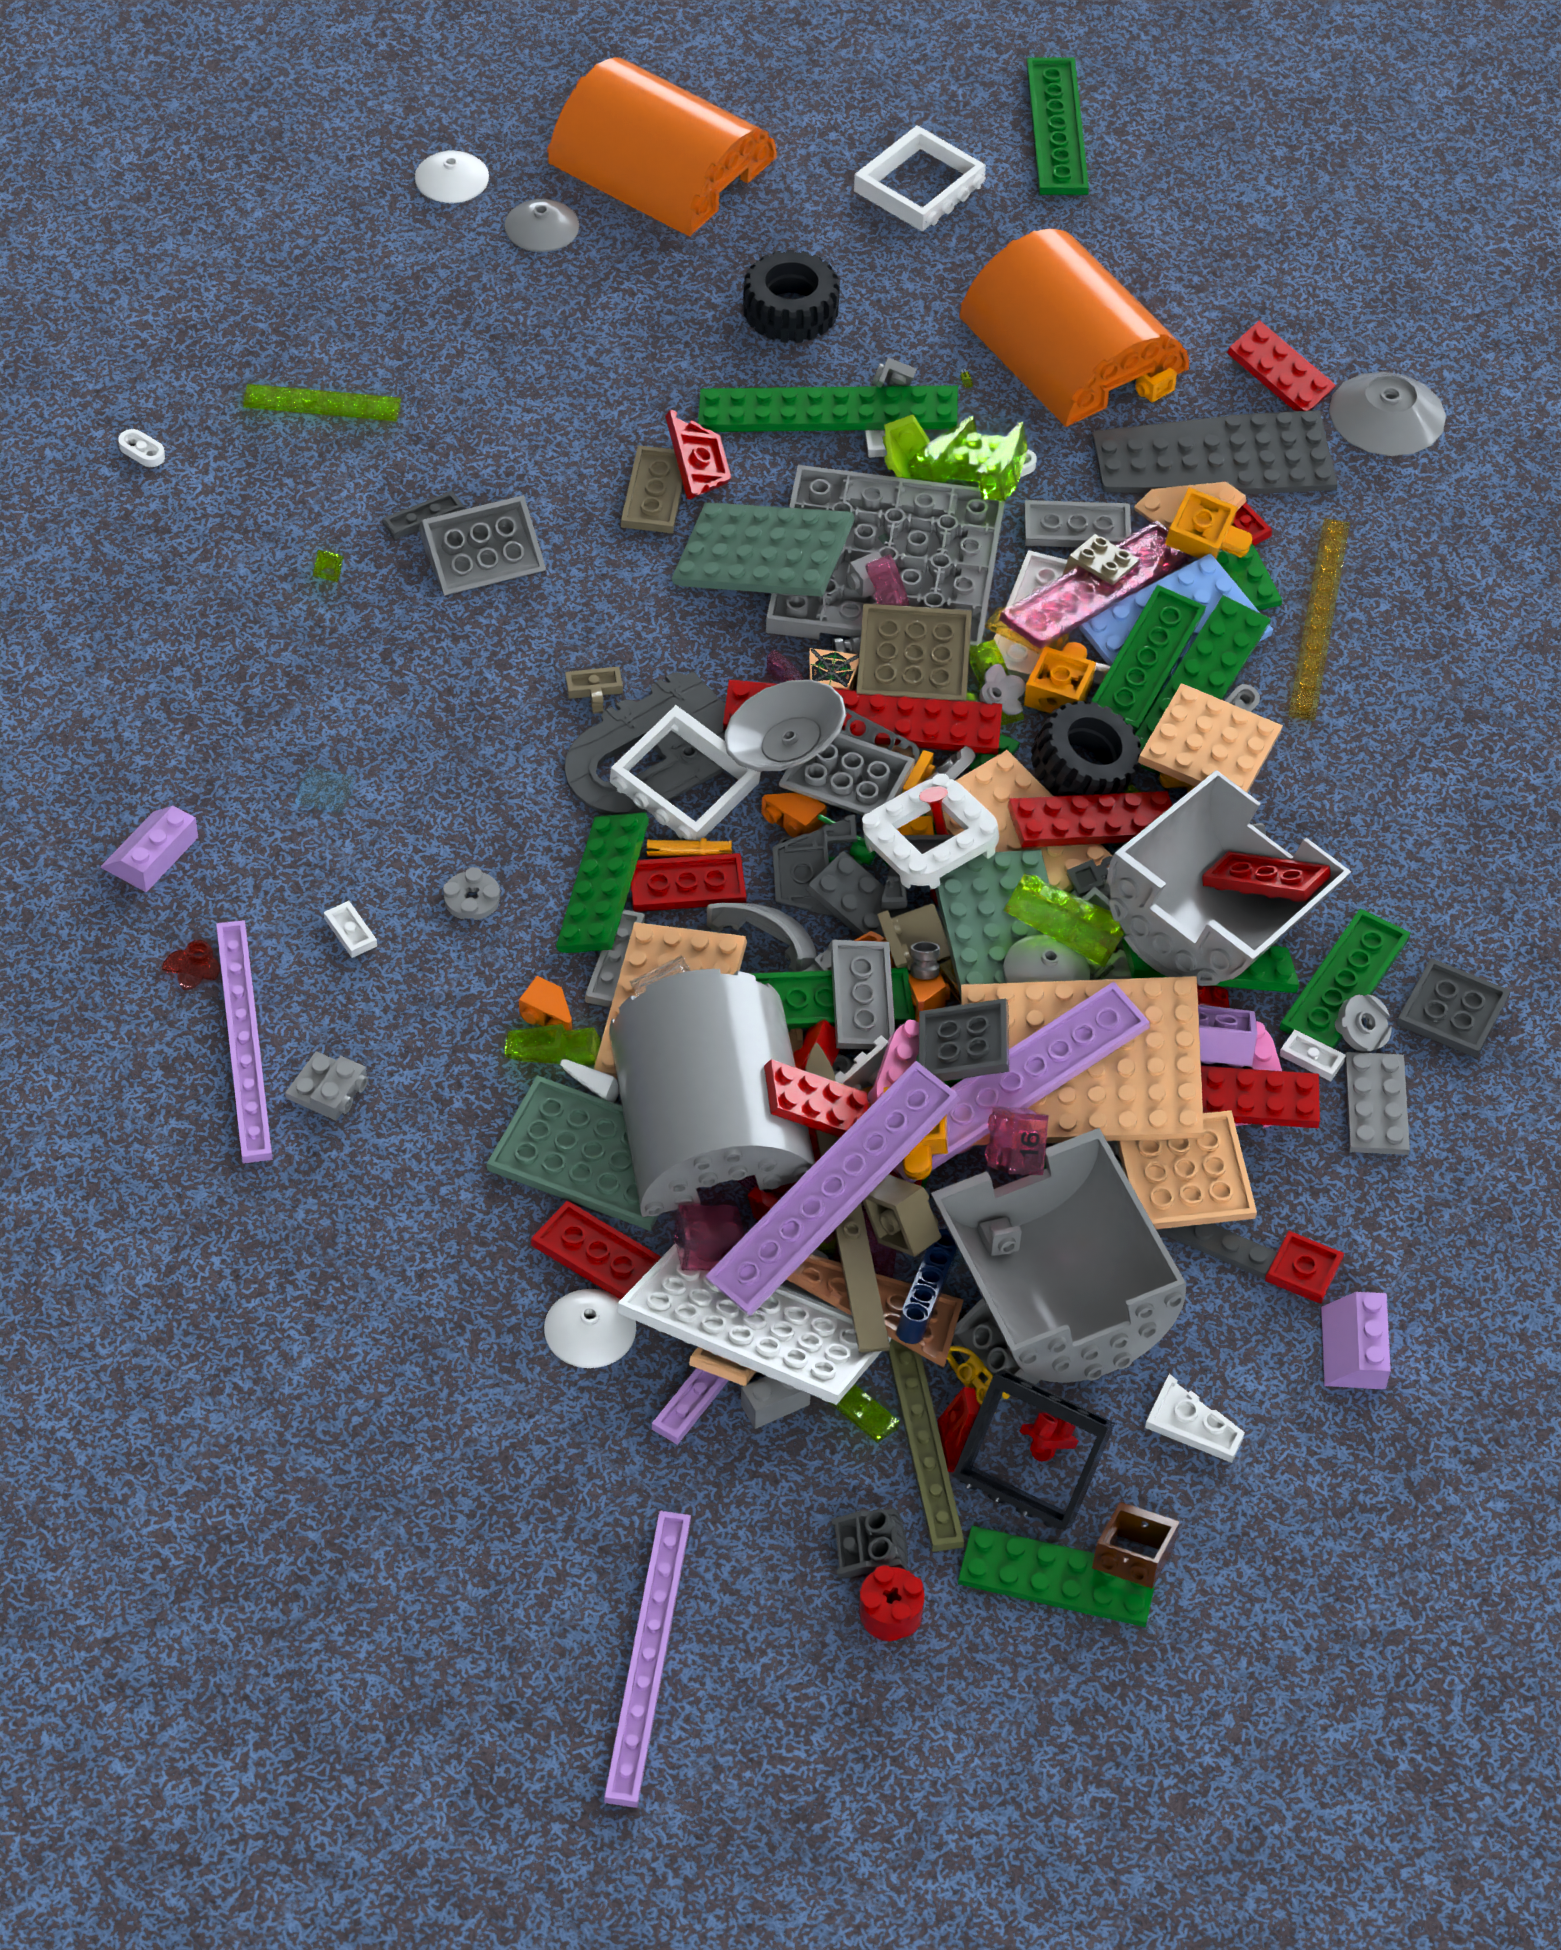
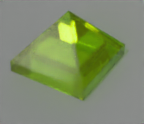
[313,549,344,582]

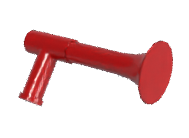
[919,786,949,835]

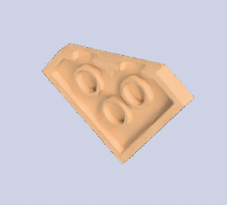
[1134,482,1246,534]

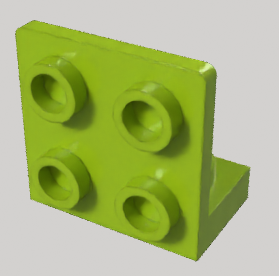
[882,414,935,479]

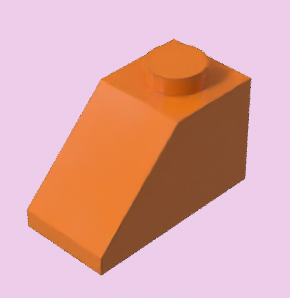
[908,972,950,1022]

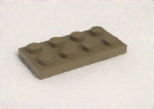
[621,445,683,534]

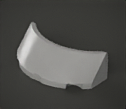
[707,903,817,972]

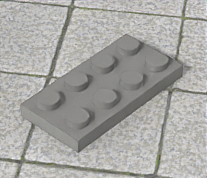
[1024,500,1132,549]
[830,940,895,1050]
[1345,1052,1410,1155]

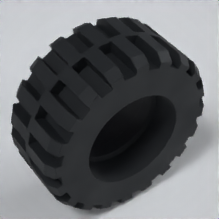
[743,250,840,343]
[1031,701,1142,796]

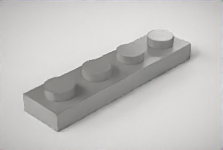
[585,909,645,1008]

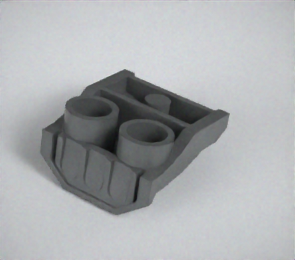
[832,1508,909,1578]

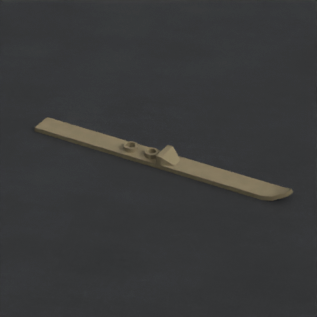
[805,1043,890,1352]

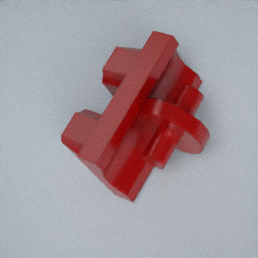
[1019,1413,1079,1462]

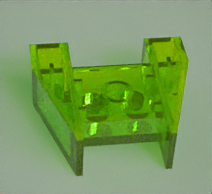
[908,416,1028,501]

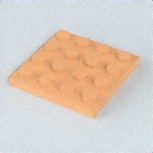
[1138,683,1283,793]
[1117,1110,1257,1229]

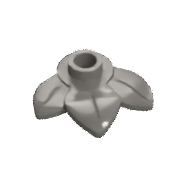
[979,664,1026,715]

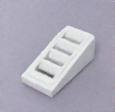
[560,1059,619,1103]

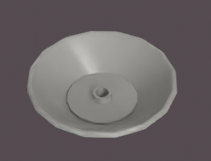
[1328,372,1446,456]
[724,680,846,772]

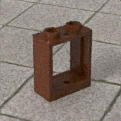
[1092,1502,1180,1588]

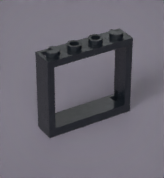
[952,1369,1115,1530]

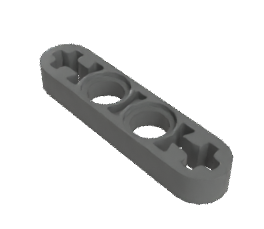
[840,707,920,764]

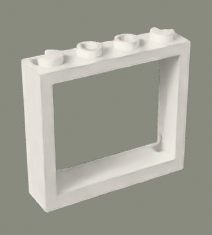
[854,125,986,232]
[610,705,761,841]

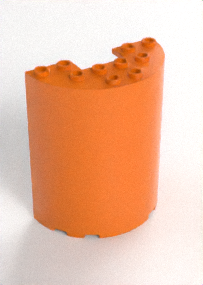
[547,58,777,237]
[959,229,1189,427]

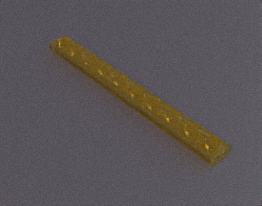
[1288,518,1350,721]

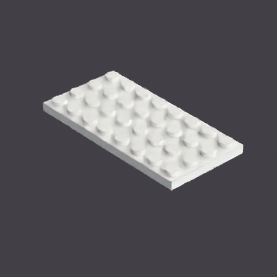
[617,1243,891,1405]

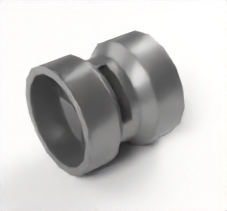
[832,636,861,654]
[911,941,940,979]

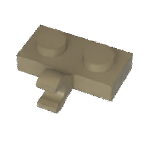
[565,667,623,714]

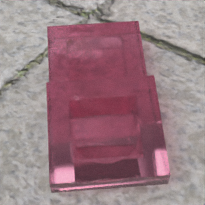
[865,554,910,606]
[766,650,804,683]

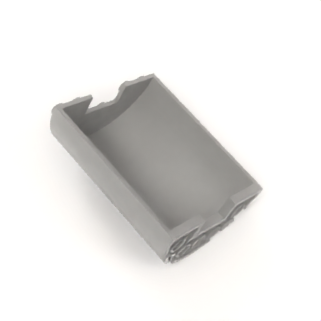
[1107,770,1351,986]
[609,969,816,1217]
[931,1128,1186,1383]

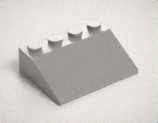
[419,495,546,596]
[779,733,915,816]

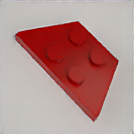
[665,410,731,499]

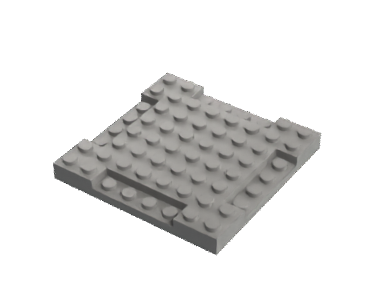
[766,465,1006,661]

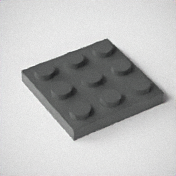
[1397,958,1511,1058]
[919,998,1009,1081]

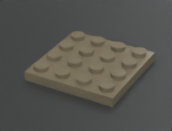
[856,603,972,701]

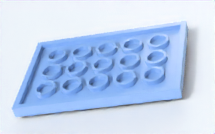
[1079,554,1273,695]

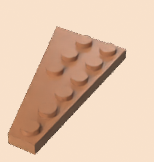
[787,1254,963,1368]

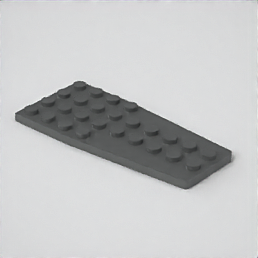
[1093,410,1338,494]

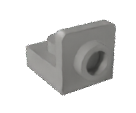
[978,1217,1022,1257]

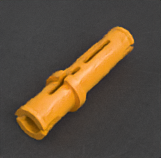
[647,838,732,857]

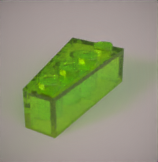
[1003,873,1124,967]

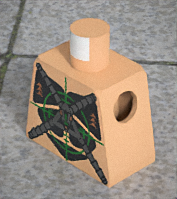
[809,648,859,690]

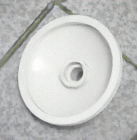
[415,151,489,203]
[544,1289,636,1368]

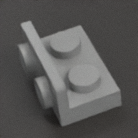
[871,357,917,387]

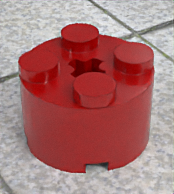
[859,1565,925,1641]

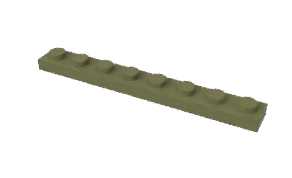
[887,1338,964,1552]

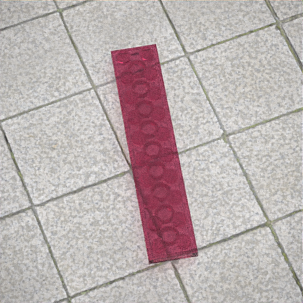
[999,520,1194,649]

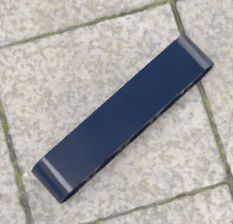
[896,1229,958,1344]

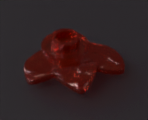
[162,940,220,990]

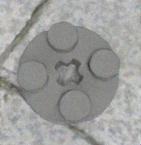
[443,867,500,920]
[1335,994,1392,1053]

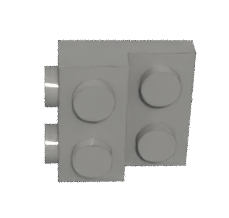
[285,1051,368,1121]

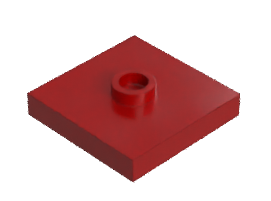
[1265,1230,1345,1304]

